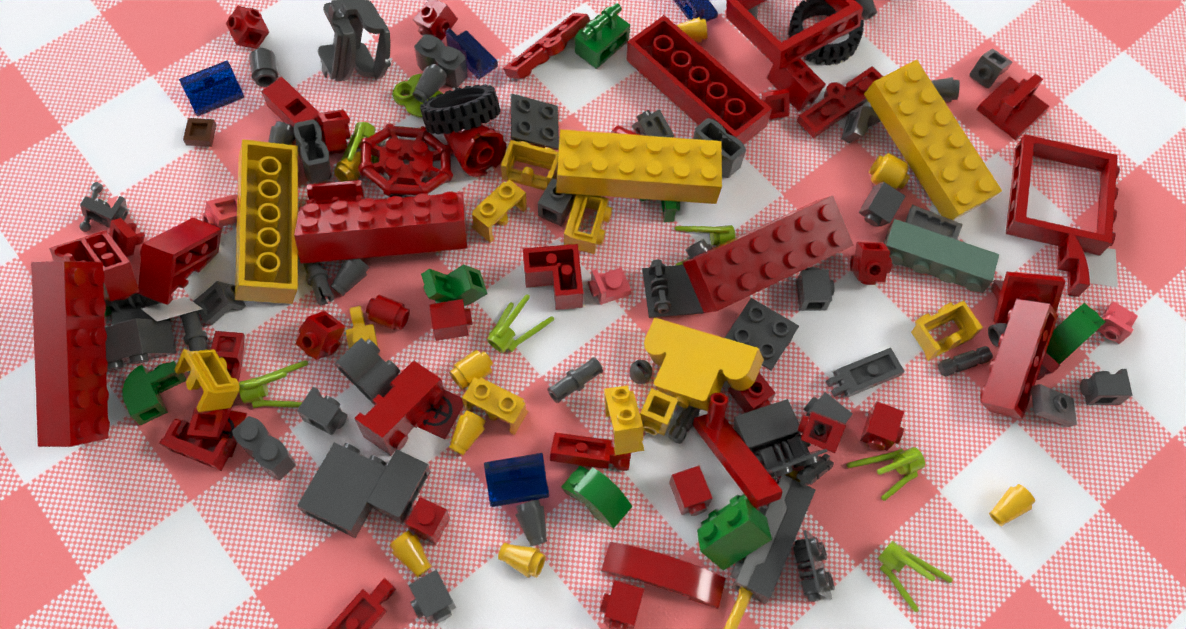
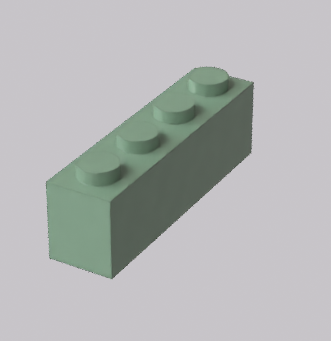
[884,219,1000,293]

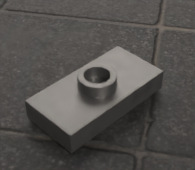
[905,205,963,240]
[1031,384,1077,427]

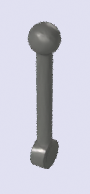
[79,182,103,232]

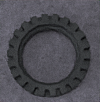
[788,0,864,65]
[420,84,500,135]

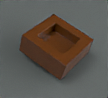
[183,118,217,147]

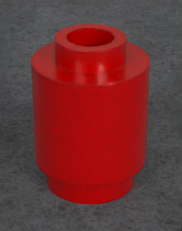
[366,294,410,330]

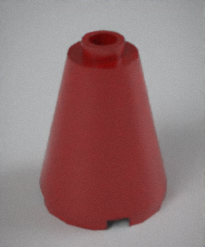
[442,123,507,177]

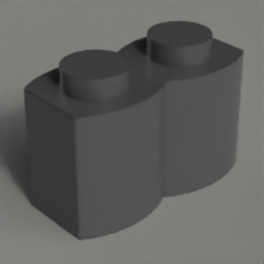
[414,34,468,88]
[693,118,746,178]
[294,119,331,184]
[334,338,401,405]
[233,416,296,480]

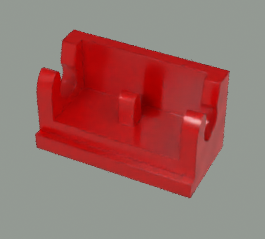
[767,59,826,111]
[306,180,365,205]
[159,419,236,471]

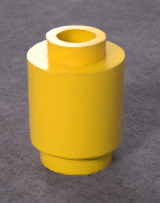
[449,350,493,390]

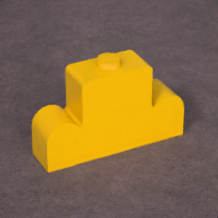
[644,317,764,412]

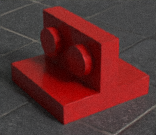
[976,73,1050,140]
[991,271,1066,324]

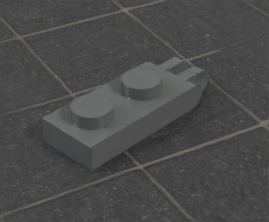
[826,347,905,398]

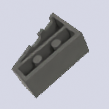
[105,318,176,371]

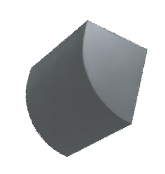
[734,399,801,454]
[367,449,430,524]

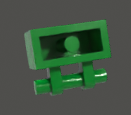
[575,3,631,69]
[697,494,772,571]

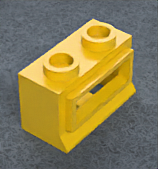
[501,140,558,190]
[471,179,527,243]
[564,194,612,254]
[911,300,983,361]
[174,349,240,412]
[462,377,528,435]
[604,385,644,455]

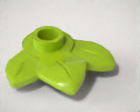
[392,74,443,117]

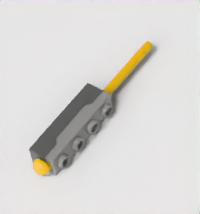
[724,470,816,629]

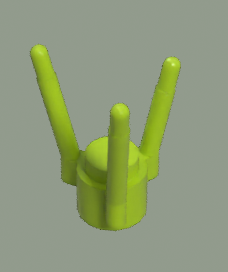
[341,122,379,163]
[675,225,736,265]
[486,294,554,353]
[239,360,308,408]
[846,447,925,501]
[877,540,953,612]

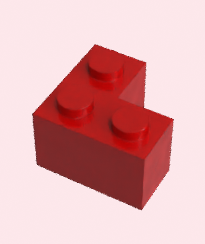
[522,244,584,310]

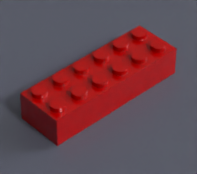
[626,15,772,145]
[294,191,468,264]
[682,195,854,313]
[31,261,110,447]

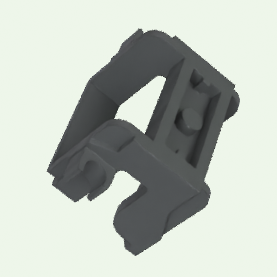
[318,0,391,82]

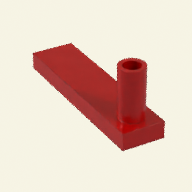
[693,392,783,508]

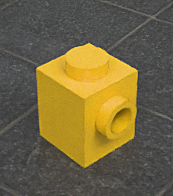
[640,388,678,436]

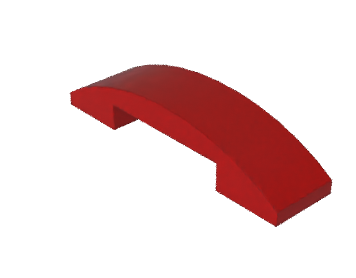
[187,331,245,440]
[601,542,726,609]

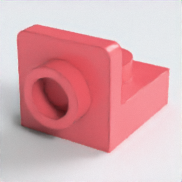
[202,194,237,233]
[588,267,631,305]
[1097,301,1138,344]

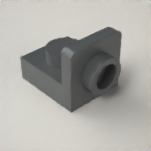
[969,48,1013,89]
[841,105,881,143]
[631,109,674,138]
[80,196,129,228]
[193,281,246,325]

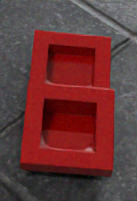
[1057,234,1090,297]

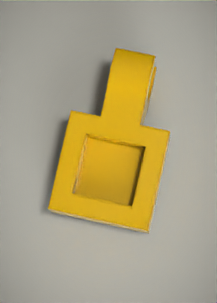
[345,306,379,354]

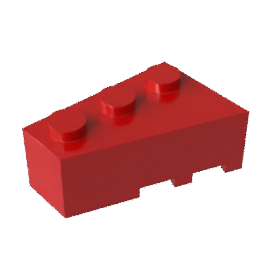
[138,218,222,305]
[49,230,139,302]
[354,360,444,456]

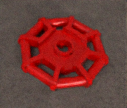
[358,123,453,196]

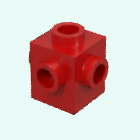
[413,0,458,41]
[226,5,269,49]
[850,242,892,285]
[295,311,346,360]

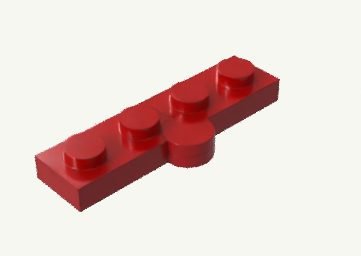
[503,12,591,79]
[797,66,883,138]

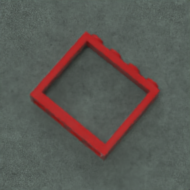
[726,0,863,70]
[1005,134,1120,256]

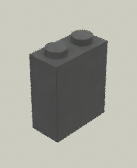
[297,442,387,538]

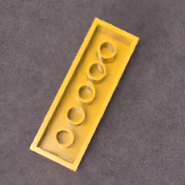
[864,59,1002,221]
[556,129,722,204]
[235,139,298,304]

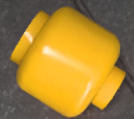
[869,153,910,189]

